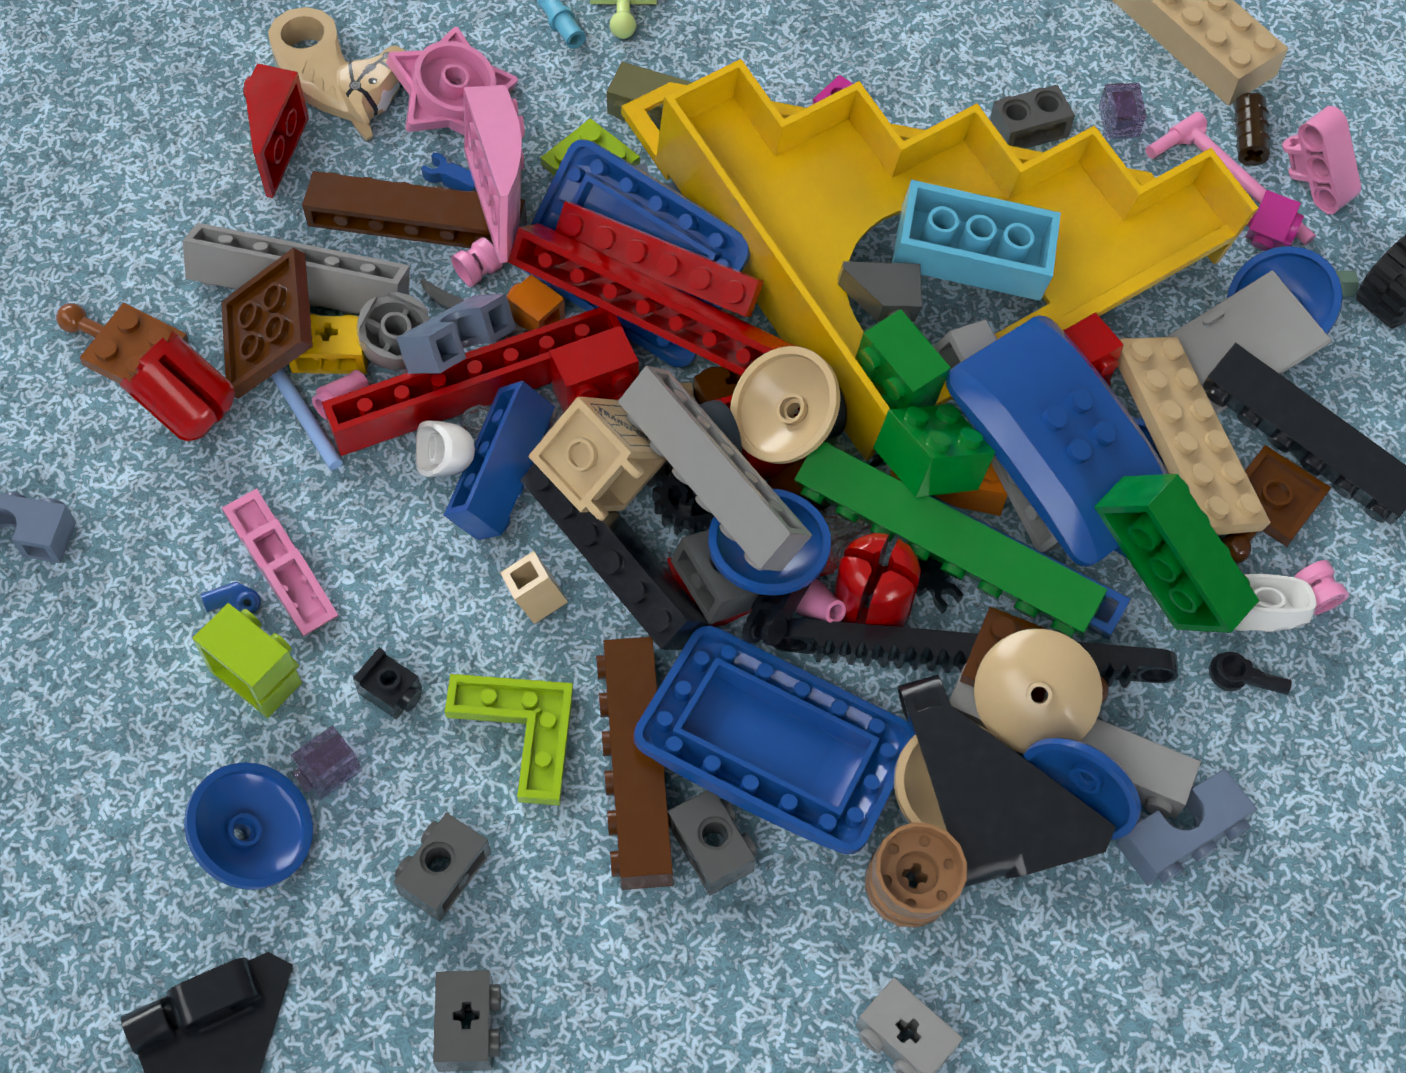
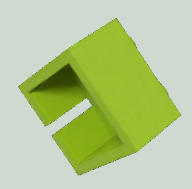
[192,603,302,719]

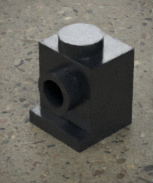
[353,647,422,720]

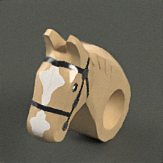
[268,7,406,141]

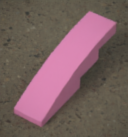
[222,488,339,637]

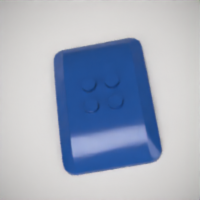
[524,139,750,367]
[946,315,1169,567]
[633,626,915,854]

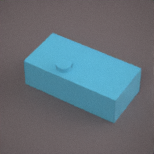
[892,180,1061,301]

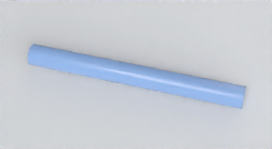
[271,368,343,471]

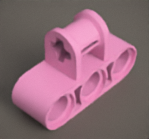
[1282,106,1361,214]

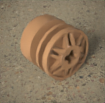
[865,822,967,928]

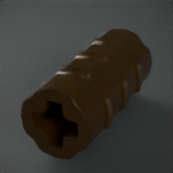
[1234,93,1271,166]

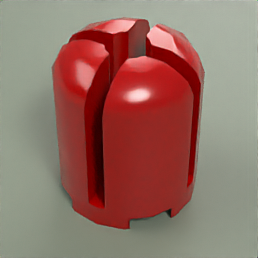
[119,330,235,442]
[834,533,921,627]

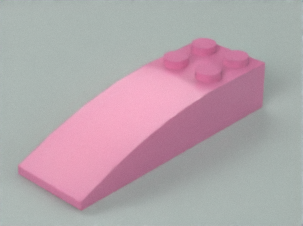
[464,85,525,263]

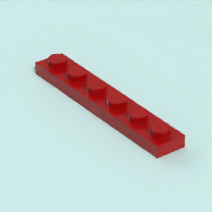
[555,201,764,317]

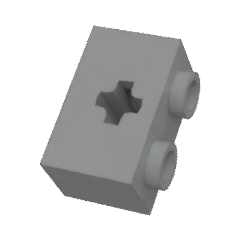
[855,978,963,1073]

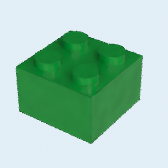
[855,309,951,409]
[873,404,995,497]

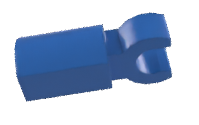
[421,152,477,192]

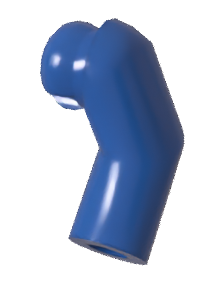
[200,582,261,614]

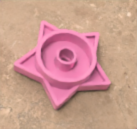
[386,27,518,135]

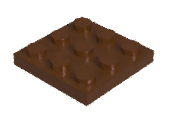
[221,248,313,398]

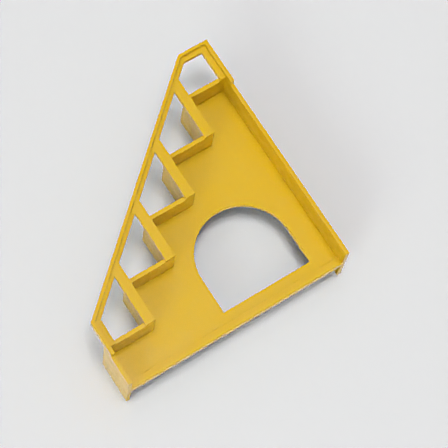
[621,59,1258,461]

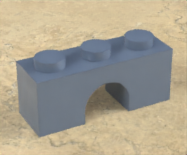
[396,294,516,374]
[0,492,76,563]
[1116,768,1257,886]

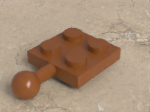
[56,302,189,384]

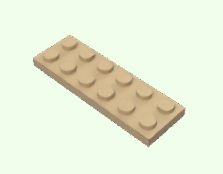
[1118,337,1271,535]

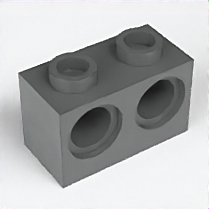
[990,84,1075,149]

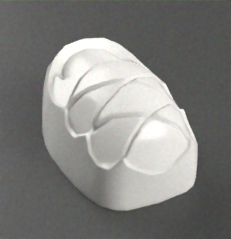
[416,420,475,477]
[1235,574,1317,632]

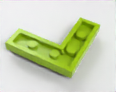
[444,674,574,806]

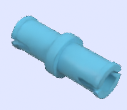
[537,0,586,49]

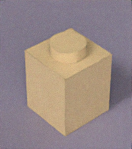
[500,551,568,624]

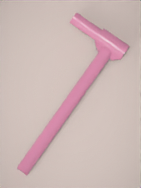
[1145,111,1316,246]

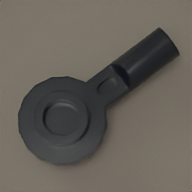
[1208,652,1292,695]

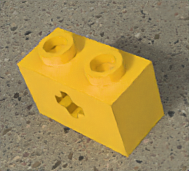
[289,314,368,374]

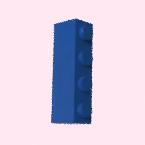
[443,381,555,540]

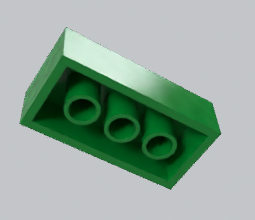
[1094,474,1260,633]

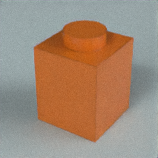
[506,274,566,331]

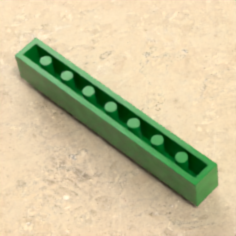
[794,441,1108,638]

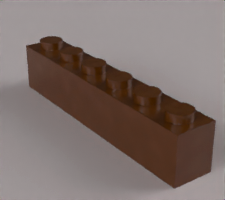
[302,171,527,249]
[596,637,673,890]

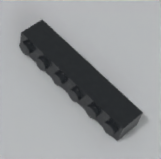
[1202,342,1406,525]
[520,463,709,650]

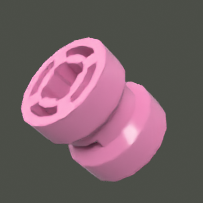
[451,237,502,287]
[1294,560,1349,615]

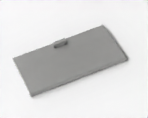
[1166,270,1332,414]

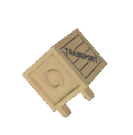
[528,397,667,521]

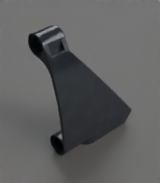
[897,675,1116,888]
[120,952,294,1073]

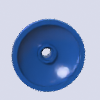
[1227,246,1343,334]
[708,489,831,595]
[1022,738,1141,840]
[184,762,313,890]

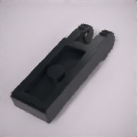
[741,583,811,646]

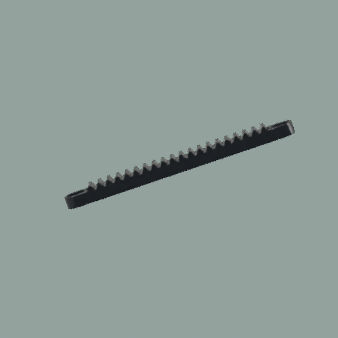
[773,618,1178,688]

